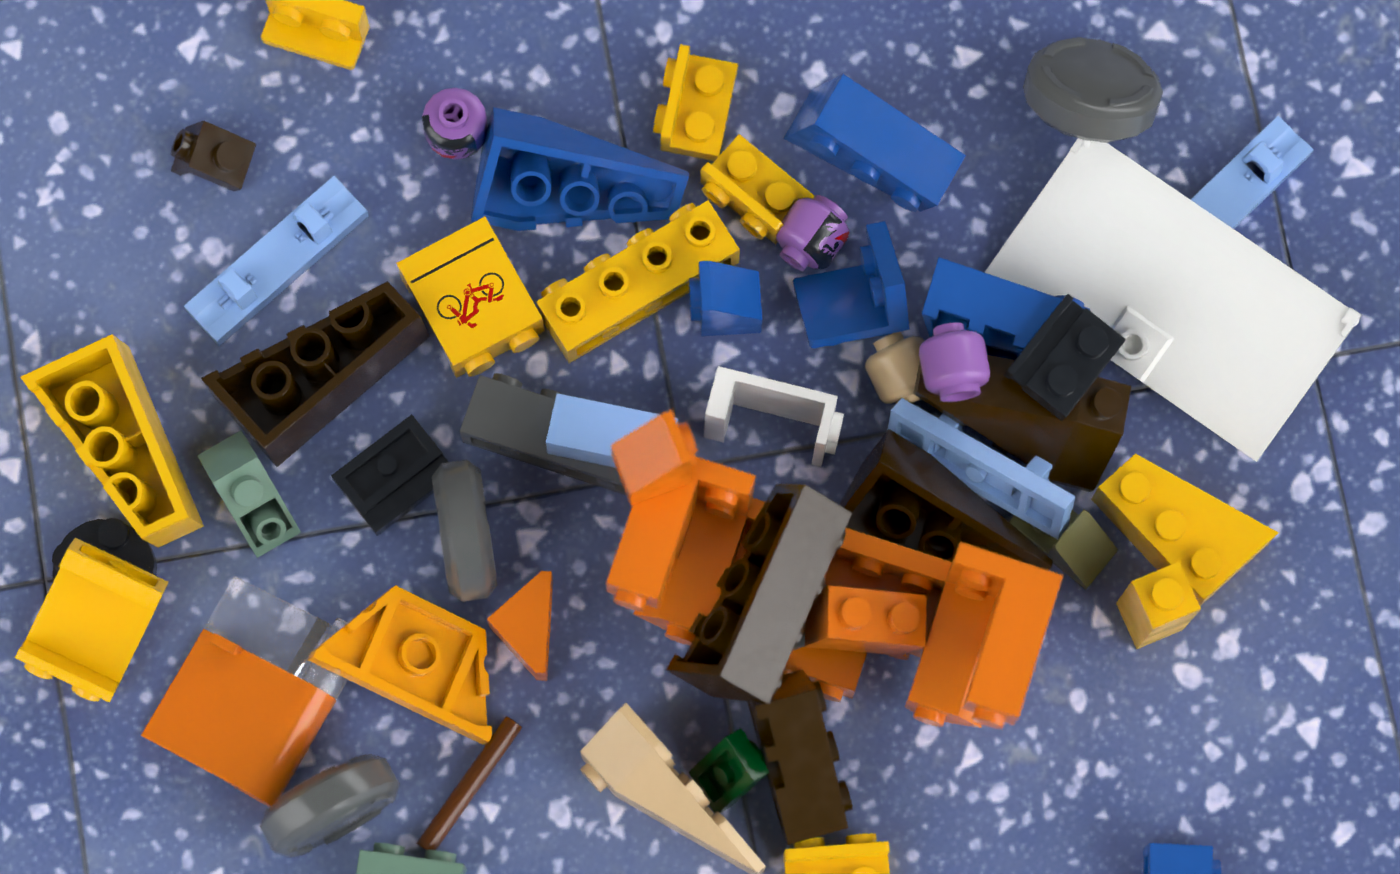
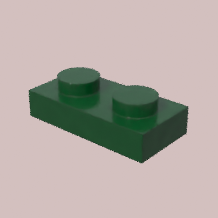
[688,728,770,813]

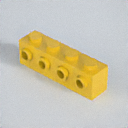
[536,200,740,364]

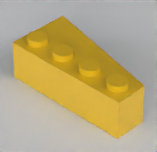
[20,334,204,548]

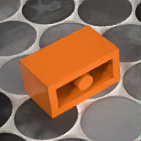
[805,585,927,656]

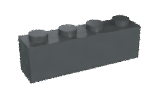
[460,373,627,496]

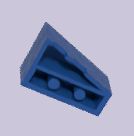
[783,74,966,212]
[921,257,1090,360]

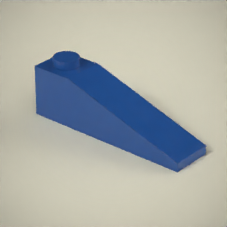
[471,107,689,231]

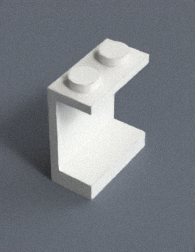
[704,366,844,467]

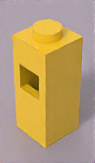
[1116,561,1201,649]

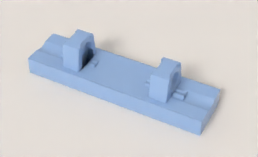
[1191,116,1314,229]
[184,176,369,346]
[887,398,1076,540]

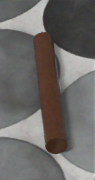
[416,716,522,850]

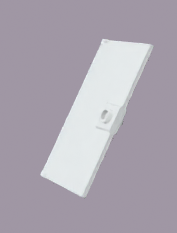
[985,138,1362,462]

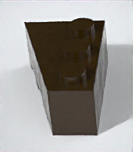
[747,670,853,845]

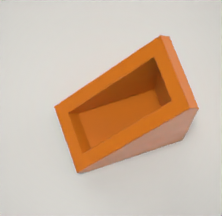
[487,571,553,681]

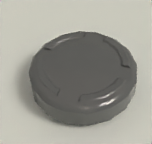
[1023,37,1163,143]
[432,460,497,602]
[260,754,400,858]

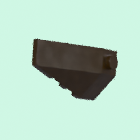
[914,355,1131,492]
[839,429,1053,571]

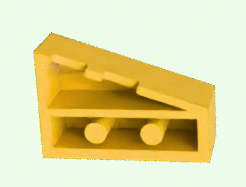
[1091,453,1279,606]

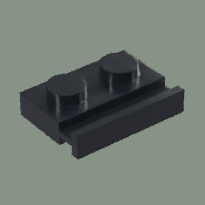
[1003,294,1126,421]
[331,414,448,536]

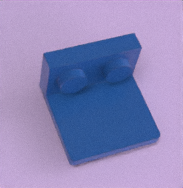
[793,221,910,348]

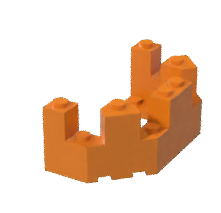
[606,456,1063,729]

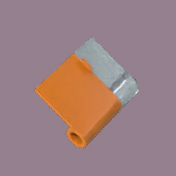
[141,576,348,807]

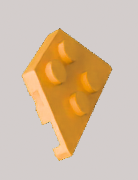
[308,585,492,745]

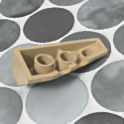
[580,703,766,874]

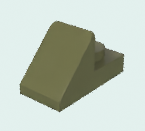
[1009,509,1118,590]

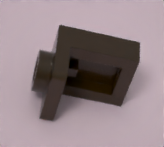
[171,121,256,192]

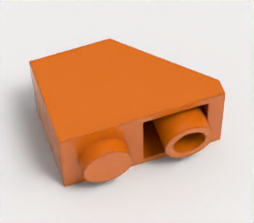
[611,410,698,505]

